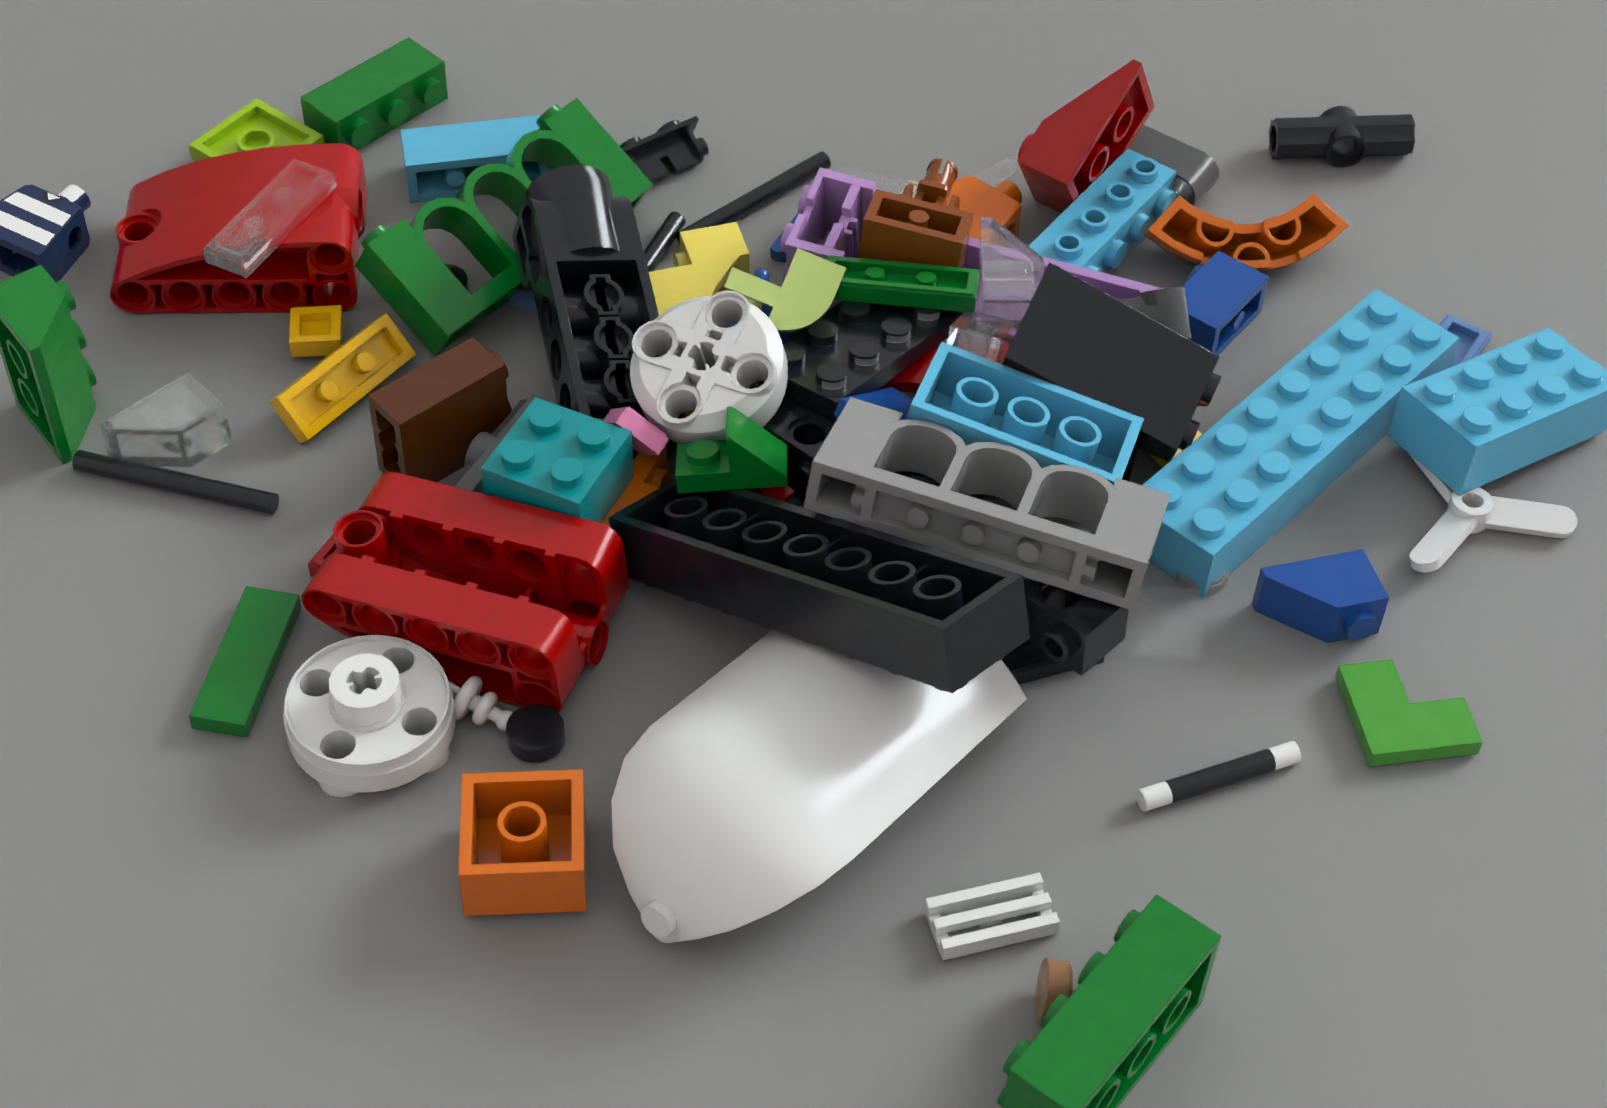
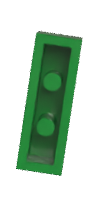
[300,37,448,150]

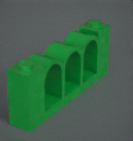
[355,98,653,356]

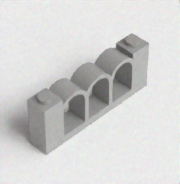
[803,397,1171,611]

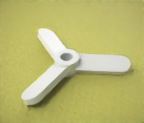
[1408,453,1578,573]

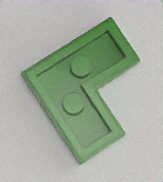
[1335,659,1483,767]

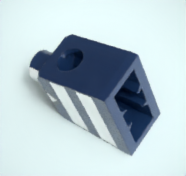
[0,184,91,282]

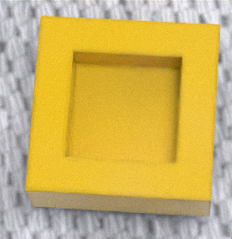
[289,305,343,357]

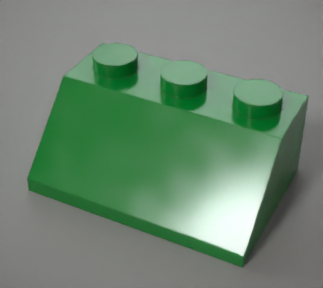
[0,265,97,465]

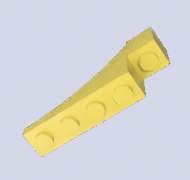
[649,222,750,418]

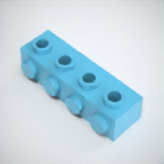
[1025,149,1177,273]

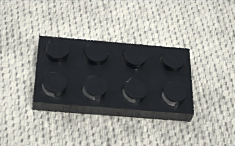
[758,301,963,420]

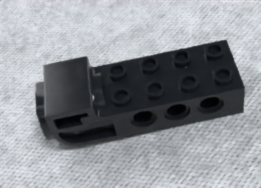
[512,164,684,459]

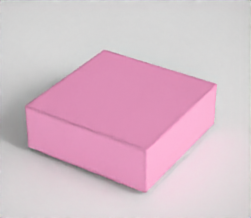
[603,407,669,456]

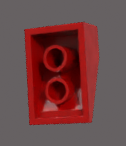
[1017,59,1155,213]

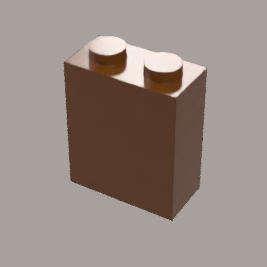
[368,337,512,482]

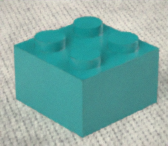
[481,397,634,523]

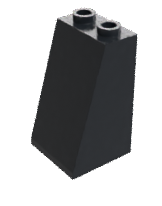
[1003,263,1221,462]

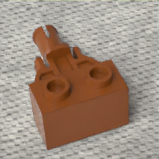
[858,159,974,267]

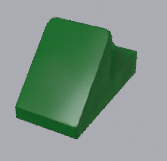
[675,406,788,494]

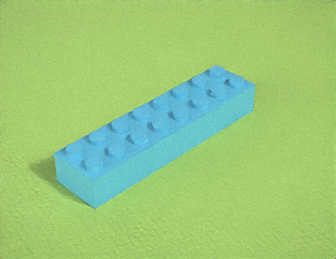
[1142,289,1460,598]

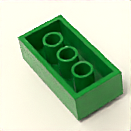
[997,894,1221,1108]

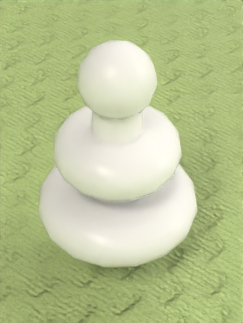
[450,676,513,731]

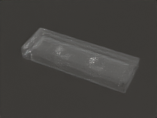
[202,158,337,278]

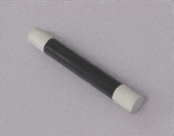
[1136,741,1301,812]

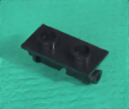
[620,116,709,184]

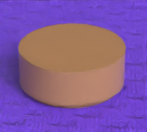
[1035,958,1073,1022]

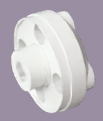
[630,290,788,443]
[283,635,456,798]

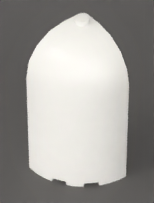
[611,630,1027,943]

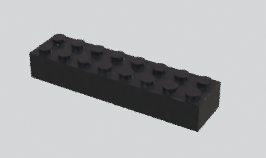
[608,479,1030,693]

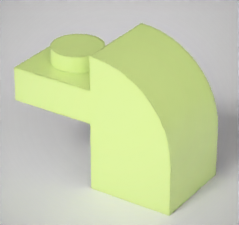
[724,248,846,333]

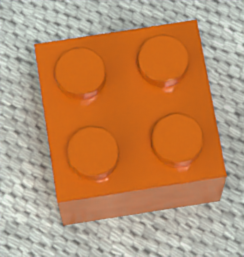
[458,769,587,916]

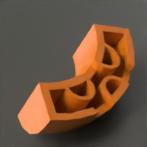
[1144,193,1349,271]

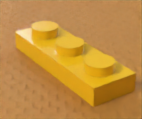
[269,313,416,444]

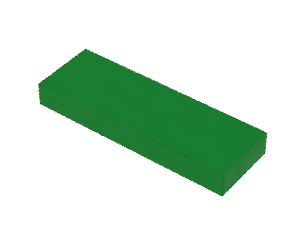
[827,255,980,313]
[189,586,302,737]

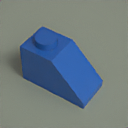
[1252,549,1389,643]

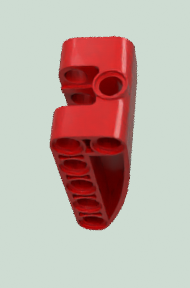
[110,143,368,313]
[301,472,629,712]

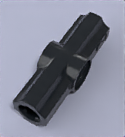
[1268,106,1415,168]

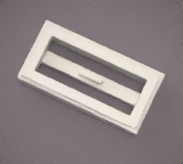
[924,872,1060,961]

